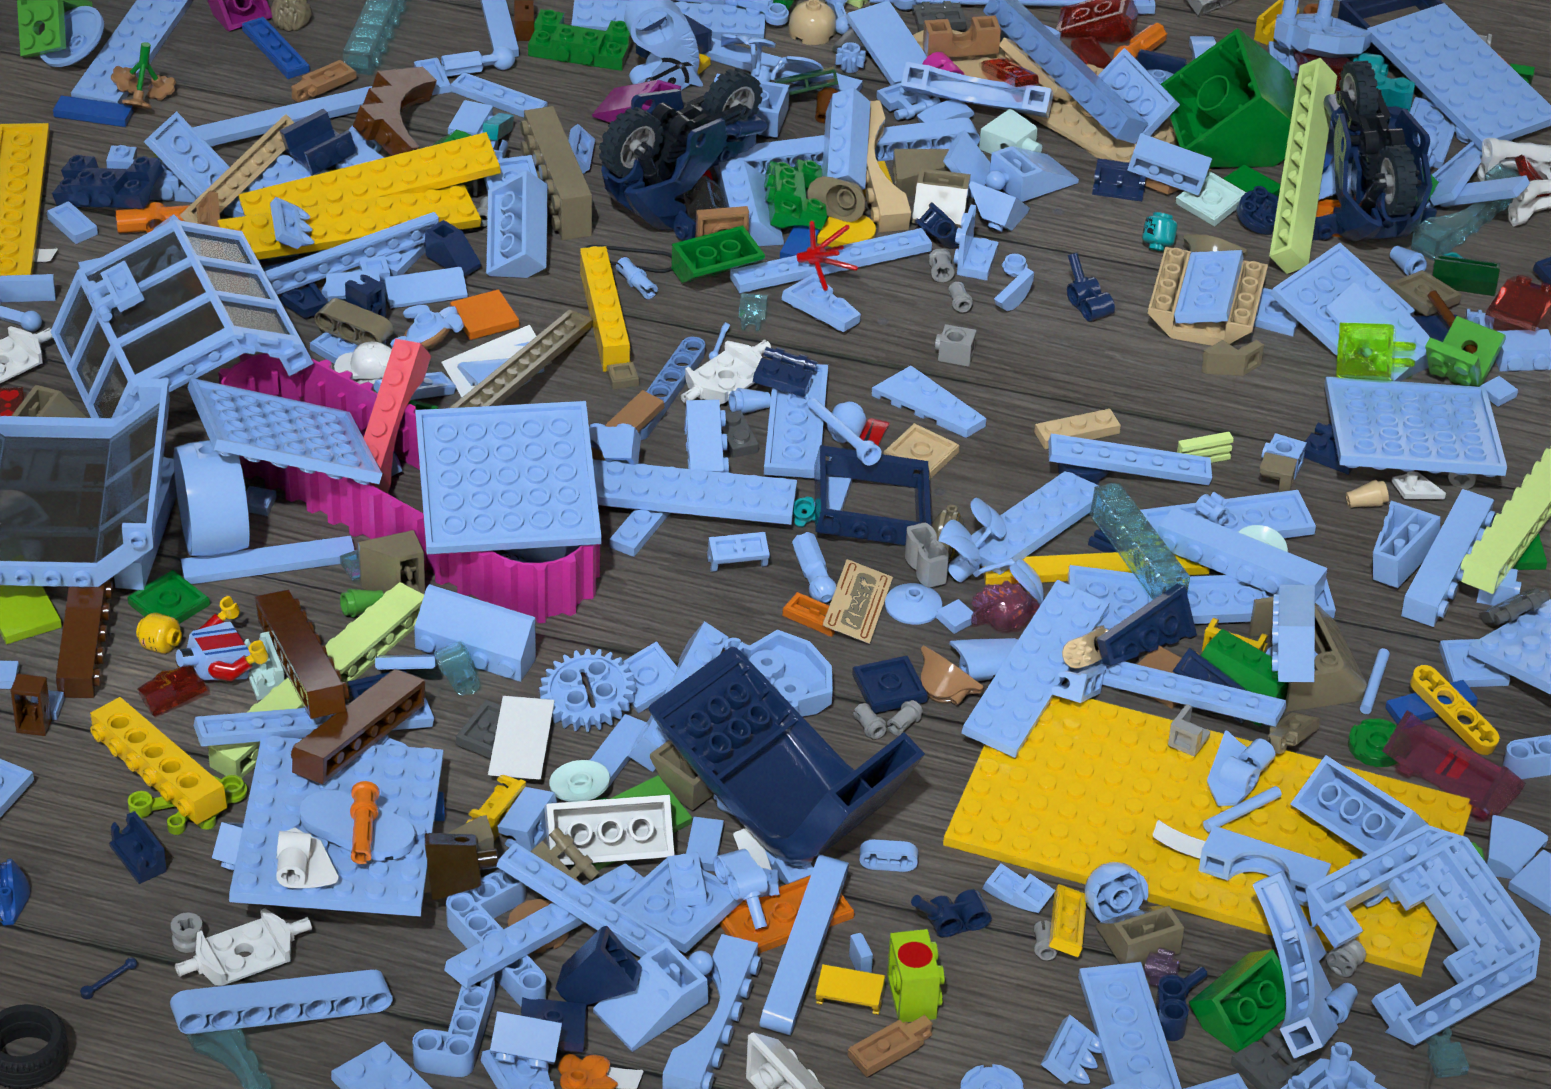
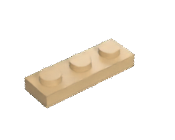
[1034,409,1121,449]

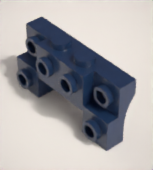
[52,155,164,208]

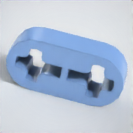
[859,839,918,872]

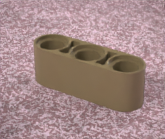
[314,298,394,345]

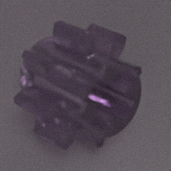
[1144,948,1181,986]

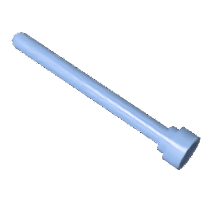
[807,398,881,465]

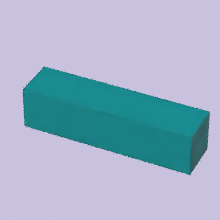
[482,113,514,141]

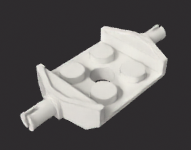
[0,326,53,383]
[681,340,771,404]
[175,908,312,986]

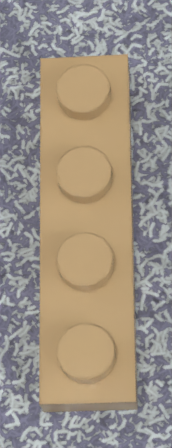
[999,37,1072,101]

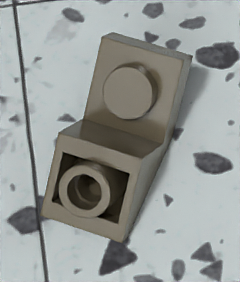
[1202,340,1264,376]

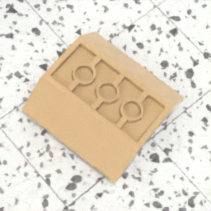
[1148,247,1268,346]

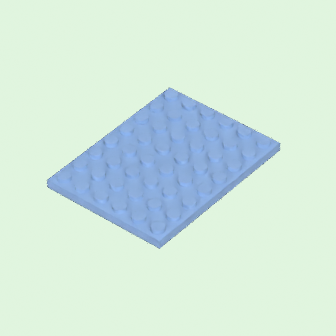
[229,736,443,916]

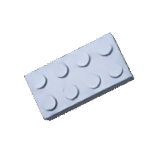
[1272,585,1315,682]

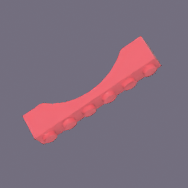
[364,339,431,494]

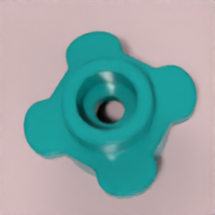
[793,497,815,527]

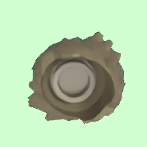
[271,0,312,31]

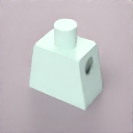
[979,109,1042,154]

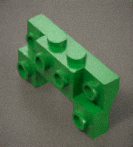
[528,9,633,71]
[764,159,827,230]

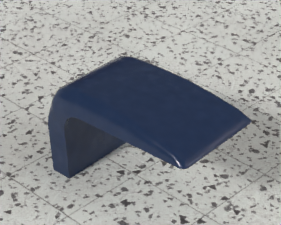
[649,647,925,866]

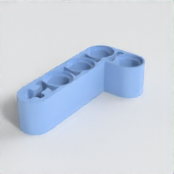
[413,973,495,1077]

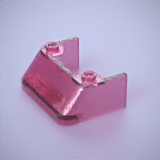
[1382,710,1526,821]

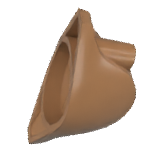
[921,645,985,705]

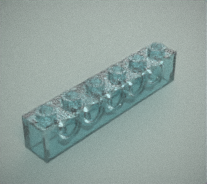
[1090,483,1190,600]

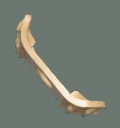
[1062,625,1108,668]

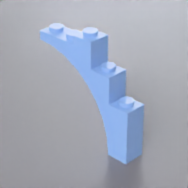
[1253,871,1338,1058]

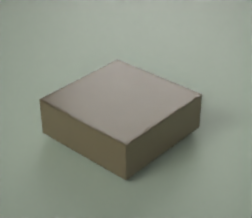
[607,362,639,389]

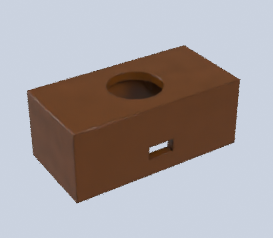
[514,0,534,41]
[10,674,52,736]

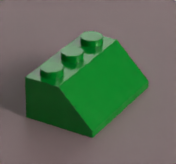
[671,225,765,283]
[1201,629,1289,727]
[1189,949,1286,1053]

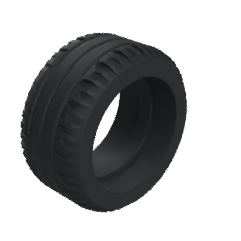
[0,1004,69,1089]

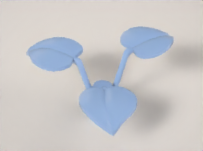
[721,34,824,82]
[938,498,1044,606]

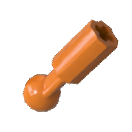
[1113,23,1167,59]

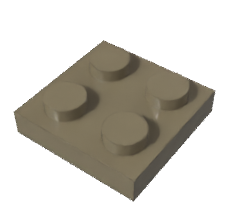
[1389,270,1462,316]

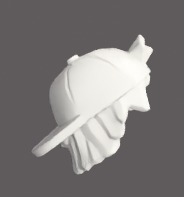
[334,342,392,384]

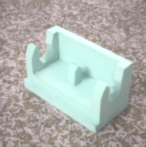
[244,632,284,700]

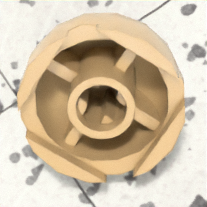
[789,0,836,45]

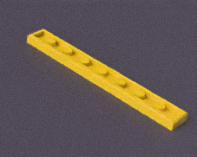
[982,550,1210,585]

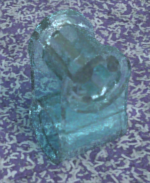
[434,640,480,695]

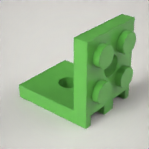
[17,0,92,58]
[1425,316,1506,387]

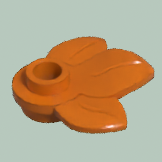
[558,1054,618,1089]

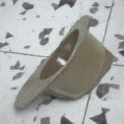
[808,176,866,222]

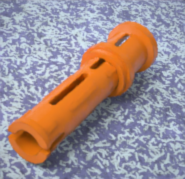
[350,781,380,864]

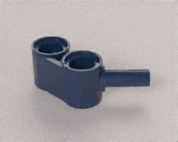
[1067,252,1115,322]
[911,889,992,937]
[1155,966,1208,1041]

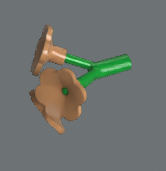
[111,42,176,109]

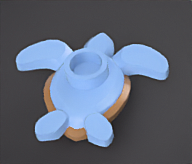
[390,305,464,350]

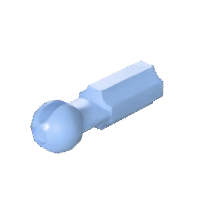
[441,46,515,77]
[792,532,836,603]

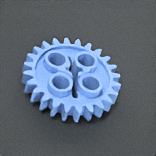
[539,649,636,732]

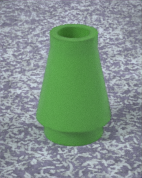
[340,589,384,617]

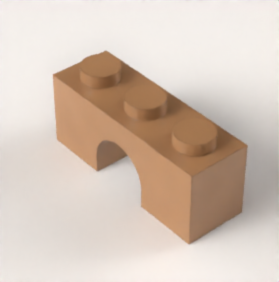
[923,15,1001,57]

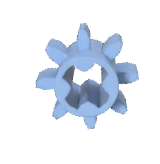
[835,42,865,73]
[1195,492,1230,525]

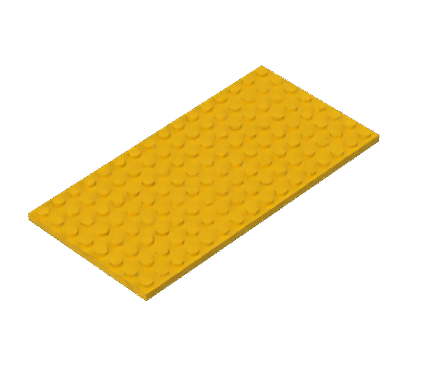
[943,695,1474,977]

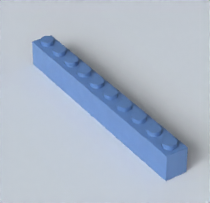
[983,0,1148,144]

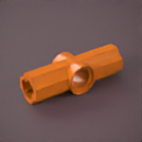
[116,202,190,233]

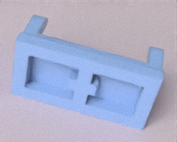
[707,532,770,572]
[1051,664,1106,703]
[497,787,557,851]

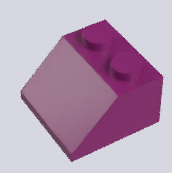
[208,0,272,32]

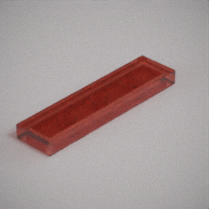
[981,58,1039,87]

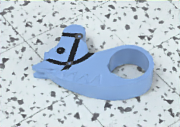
[624,0,703,90]

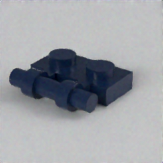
[752,346,818,397]
[1304,422,1353,475]

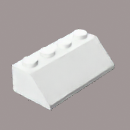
[544,795,674,865]
[746,1032,825,1089]

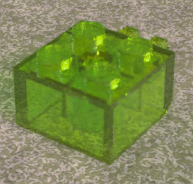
[1336,322,1416,381]

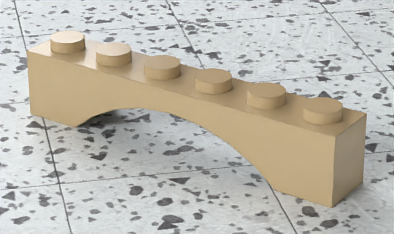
[866,100,911,232]

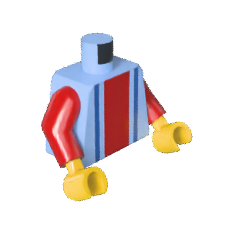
[176,596,268,681]

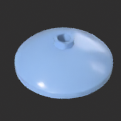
[40,6,104,67]

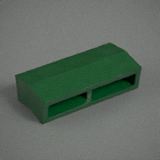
[775,66,839,96]
[1432,254,1500,296]

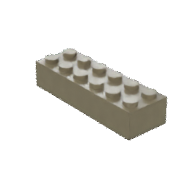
[520,106,592,240]

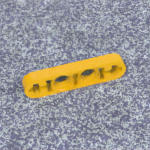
[1410,665,1500,755]

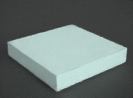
[1176,171,1246,227]

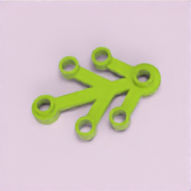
[128,775,247,835]

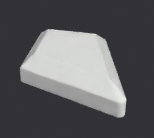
[1392,471,1446,500]

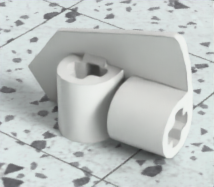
[276,828,339,888]

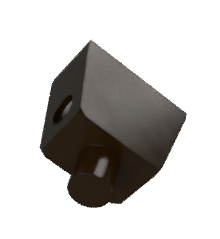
[425,833,498,900]

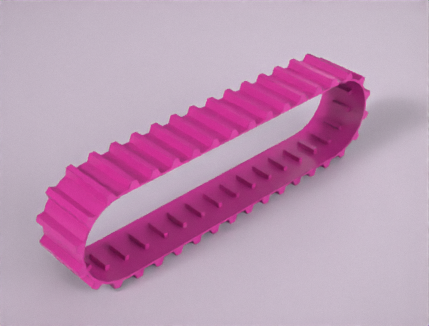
[218,351,600,624]

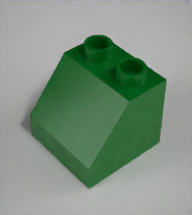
[1161,28,1296,167]

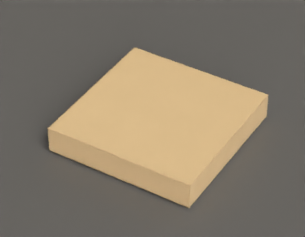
[884,423,960,480]

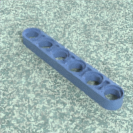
[638,336,705,440]

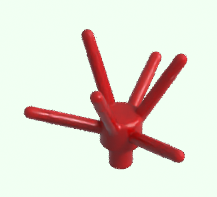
[797,221,858,291]

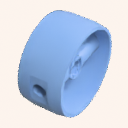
[174,440,250,556]

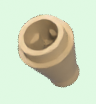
[1346,479,1389,508]

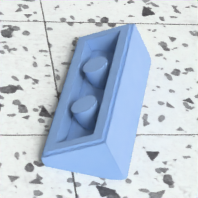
[384,267,468,309]

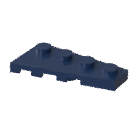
[1097,583,1197,666]

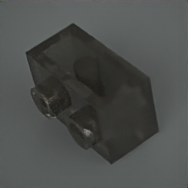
[683,175,727,222]

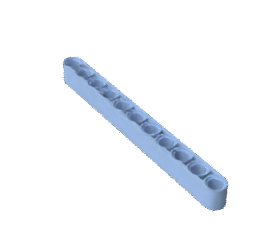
[713,118,980,177]

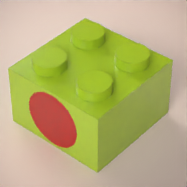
[887,929,945,1022]

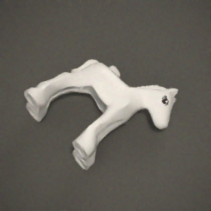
[1477,138,1551,227]

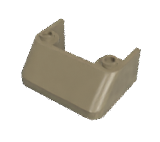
[1249,597,1367,712]

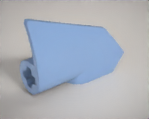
[949,638,1018,682]
[1207,731,1275,806]

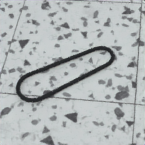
[584,245,672,273]

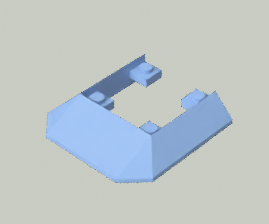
[1305,825,1540,1046]

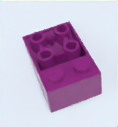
[592,80,681,122]

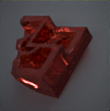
[137,661,207,717]

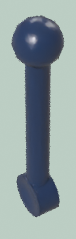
[80,957,137,999]

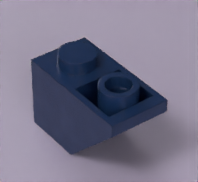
[425,220,481,277]

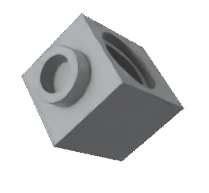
[935,324,976,366]

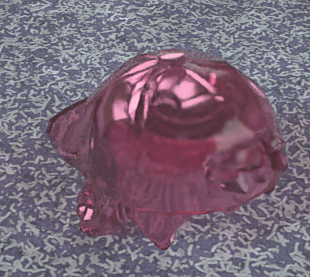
[971,581,1040,631]

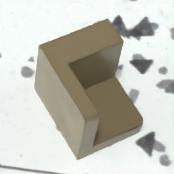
[1259,452,1297,492]

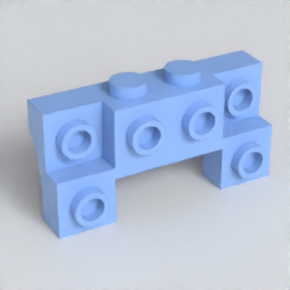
[106,145,197,202]

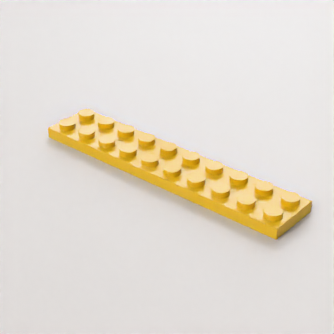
[0,123,50,276]
[238,132,501,216]
[217,185,481,262]

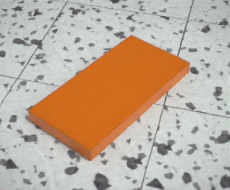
[719,875,854,954]

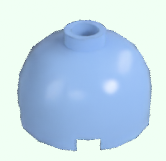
[1085,862,1148,922]

